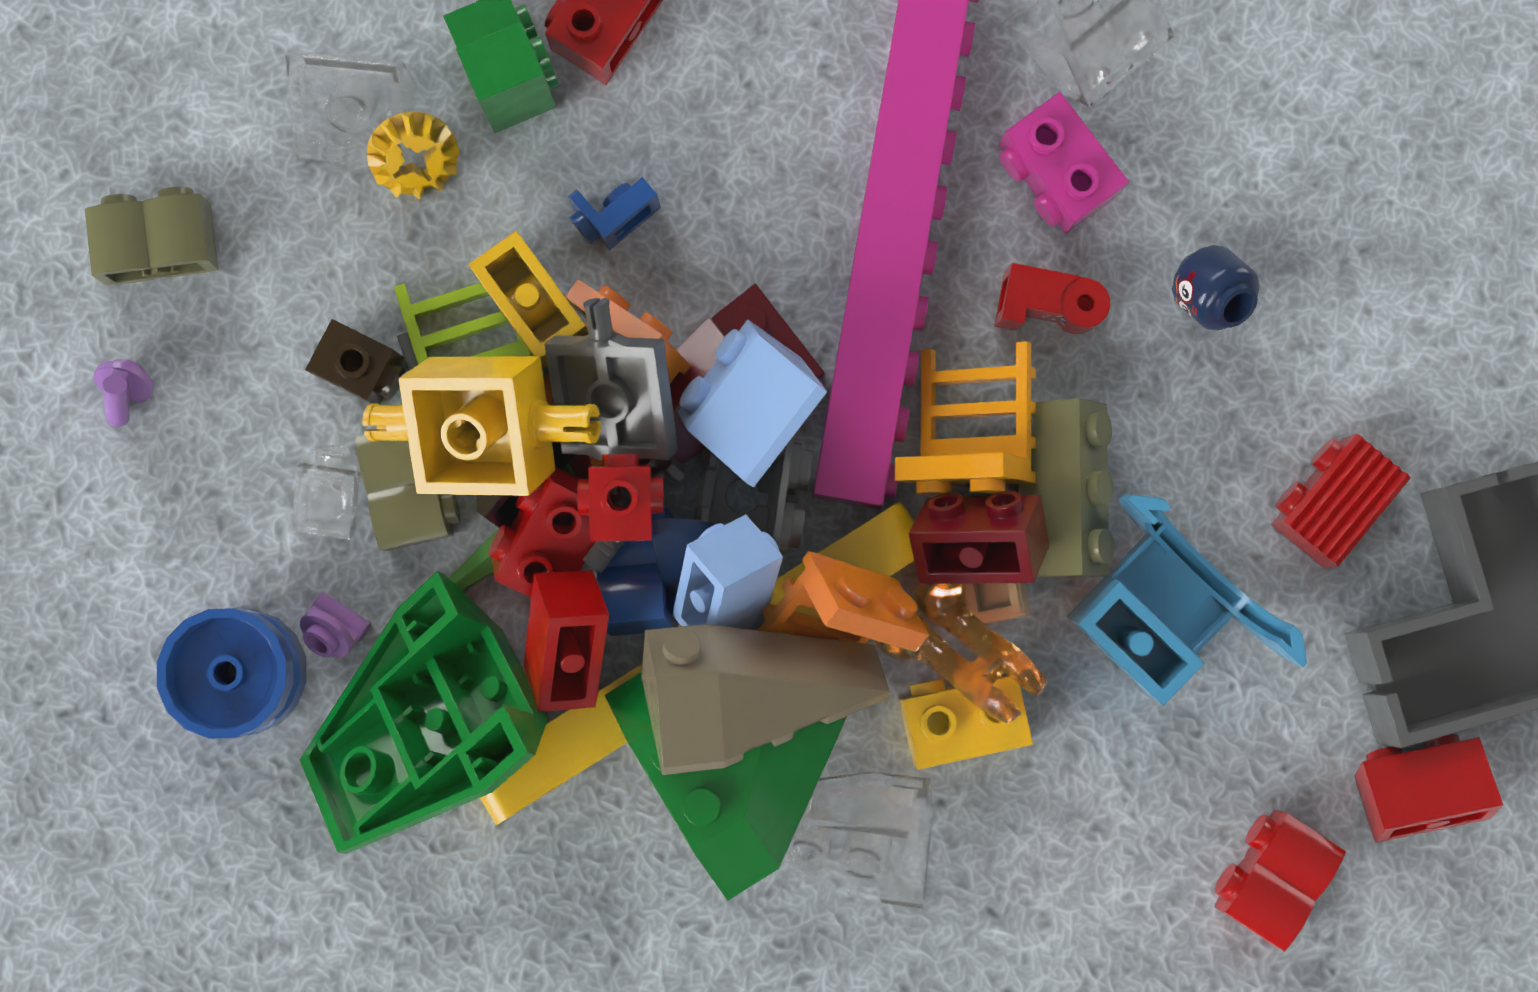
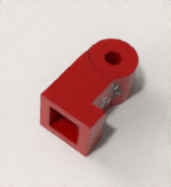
[994,263,1110,334]

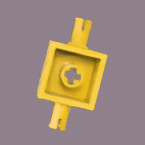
[363,356,601,496]

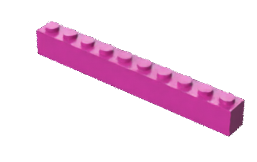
[812,0,979,510]

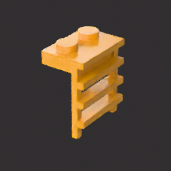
[895,341,1036,495]

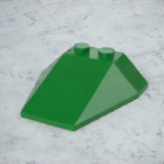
[299,571,548,854]

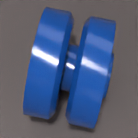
[157,608,307,739]

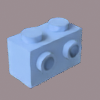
[672,514,783,630]

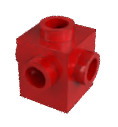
[577,453,664,541]

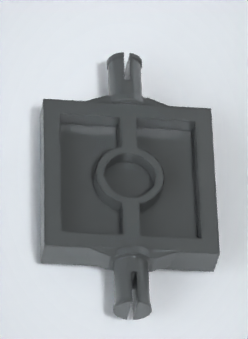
[544,298,678,496]

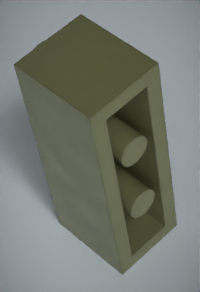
[1018,398,1114,578]

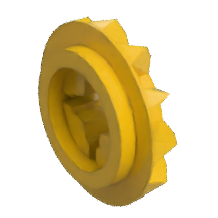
[367,111,460,200]

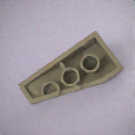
[641,624,890,775]

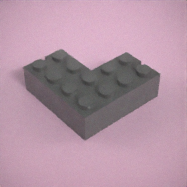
[1344,461,1538,748]

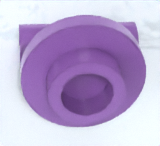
[93,359,154,427]
[300,592,371,658]

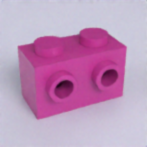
[998,92,1129,234]

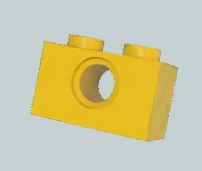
[468,230,589,369]

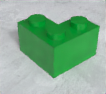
[443,0,560,133]

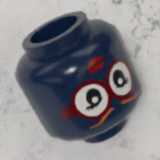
[1172,245,1260,331]

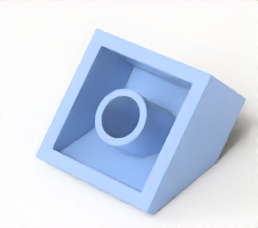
[678,320,827,488]

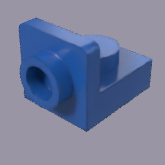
[568,177,661,251]

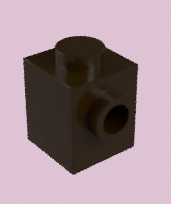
[305,319,405,404]

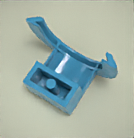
[1066,494,1307,706]

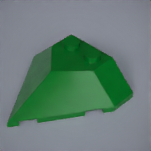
[605,672,847,901]

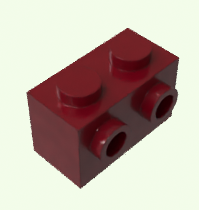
[908,491,1049,584]

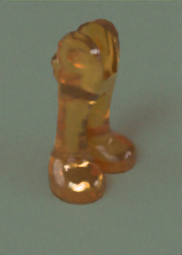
[874,582,1047,724]

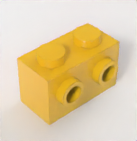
[899,666,1033,770]

